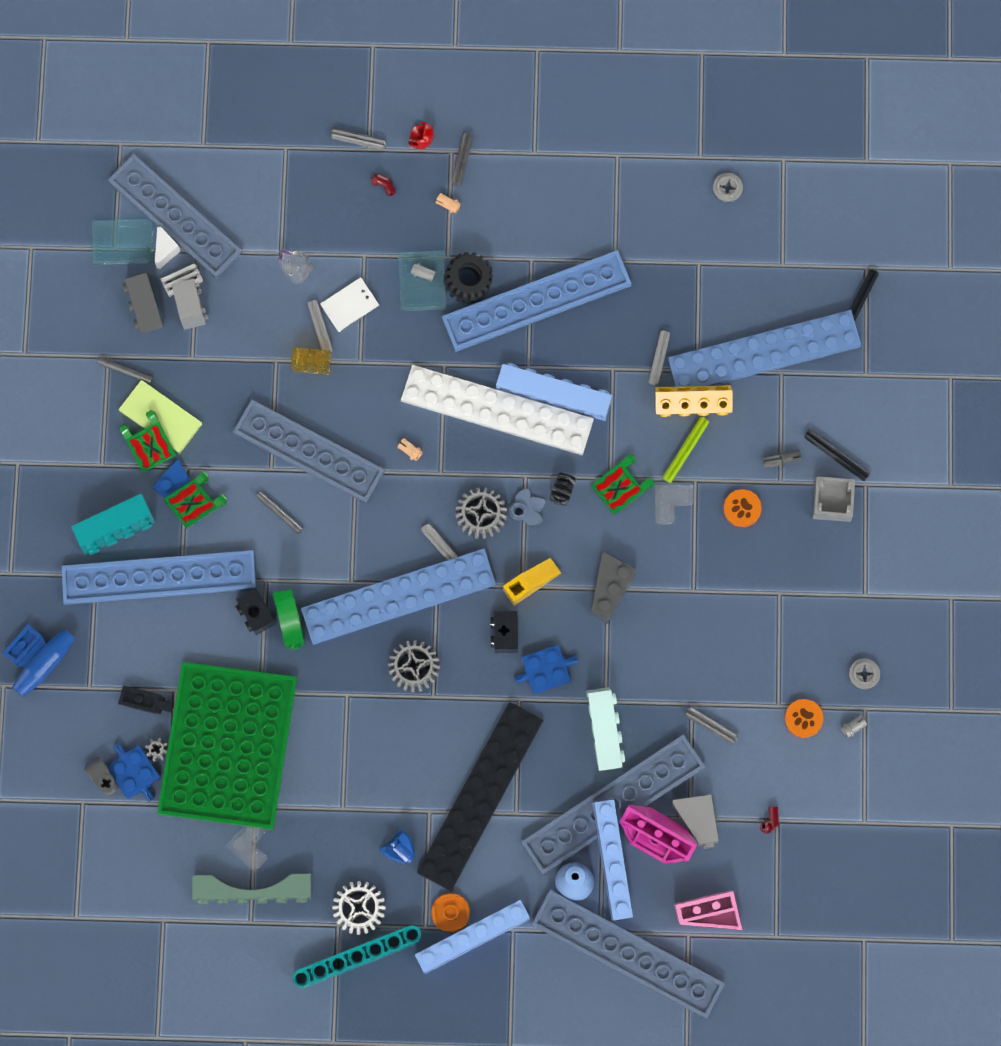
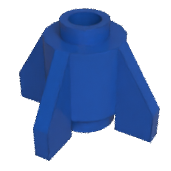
[379,829,415,865]

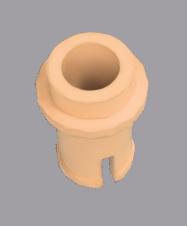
[436,193,461,214]
[397,438,423,461]

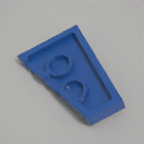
[152,459,199,525]

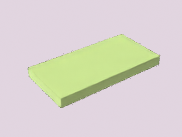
[119,380,202,454]

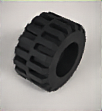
[443,252,493,303]

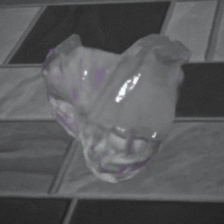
[277,249,314,284]

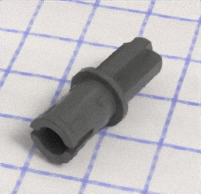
[762,449,801,468]

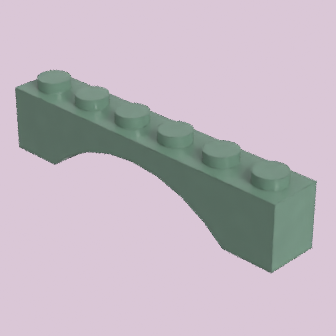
[192,874,312,905]

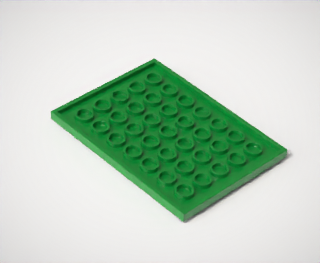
[157,662,297,830]

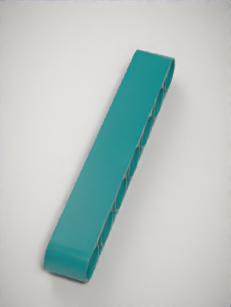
[292,925,422,989]

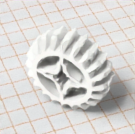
[332,881,386,935]

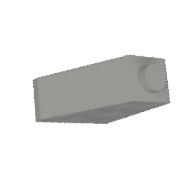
[672,795,719,849]

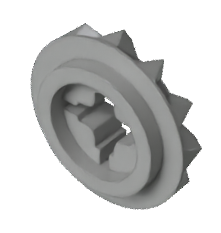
[713,173,743,202]
[849,659,880,690]

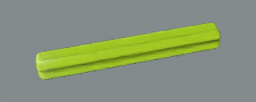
[663,417,709,483]

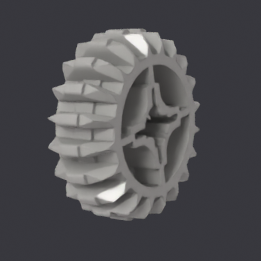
[455,487,507,539]
[388,640,440,693]

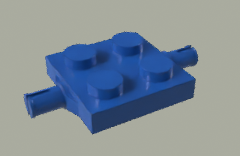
[514,645,578,694]
[107,743,161,802]

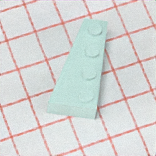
[586,687,625,771]

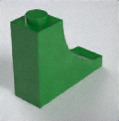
[273,589,305,651]

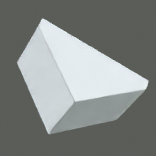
[155,227,180,269]

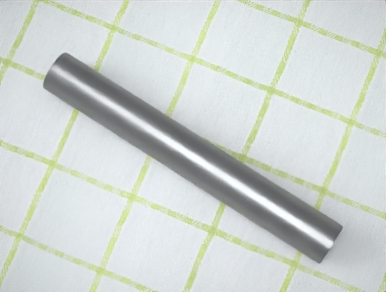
[98,357,153,384]
[256,491,303,534]

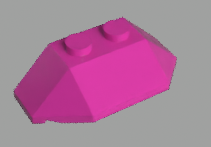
[620,805,698,864]

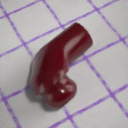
[371,173,396,196]
[760,807,779,834]

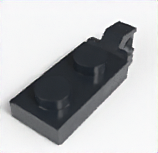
[118,685,174,715]

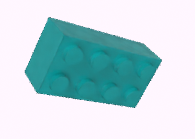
[71,494,155,555]

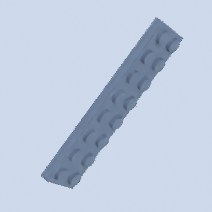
[108,154,242,279]
[233,400,385,504]

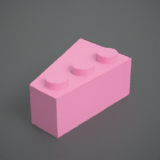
[674,890,742,930]

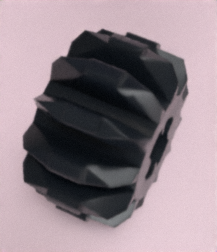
[549,472,576,506]

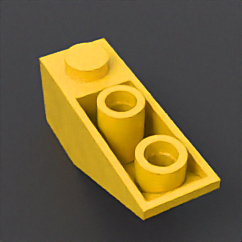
[503,558,561,606]

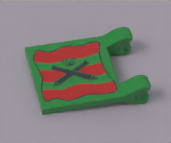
[119,410,176,473]
[591,454,654,515]
[164,471,228,529]

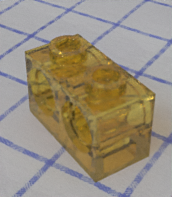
[291,347,332,375]

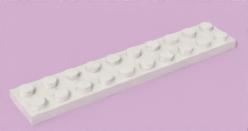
[401,365,594,456]

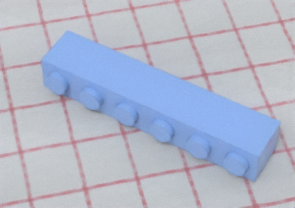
[496,363,612,421]
[592,799,633,920]
[415,900,530,974]

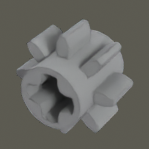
[145,738,168,762]

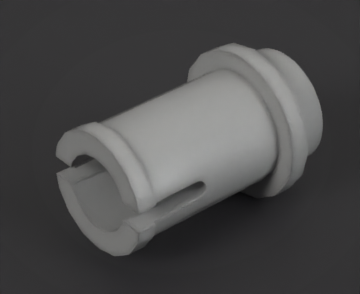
[411,263,436,282]
[841,715,867,738]

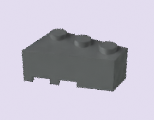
[123,272,163,334]
[591,552,636,624]

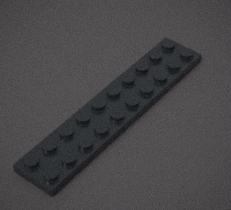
[417,702,544,892]

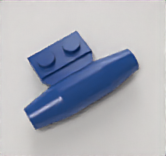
[3,624,75,697]

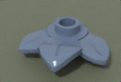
[509,489,545,526]

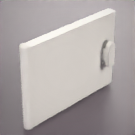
[320,277,379,332]

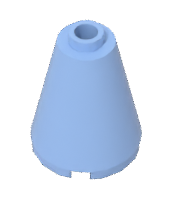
[555,862,594,901]

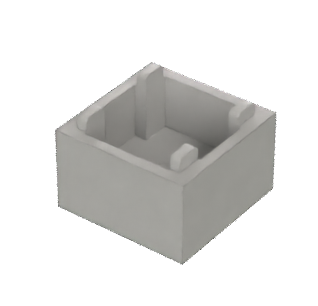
[171,278,208,330]
[812,477,855,522]

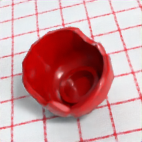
[408,121,434,150]

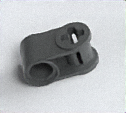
[84,757,118,795]

